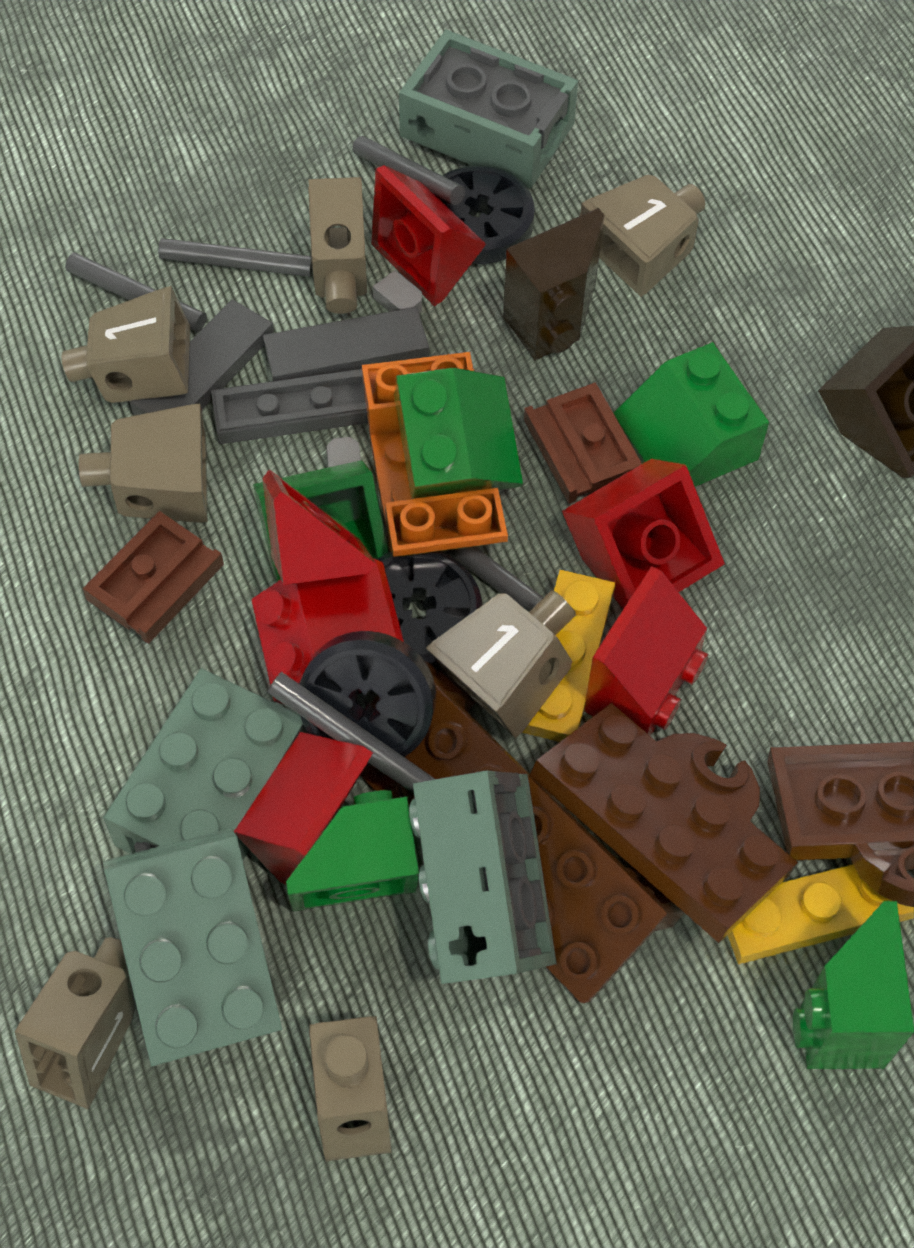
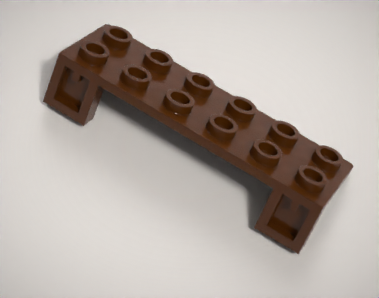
[361,661,685,1004]

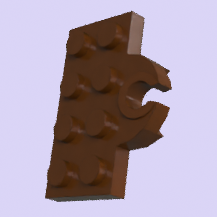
[530,703,798,943]
[767,742,914,907]

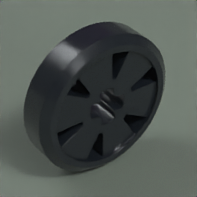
[436,165,535,264]
[377,551,482,667]
[299,631,437,766]

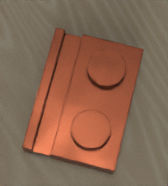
[524,382,642,504]
[82,511,224,644]

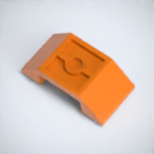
[362,352,508,557]

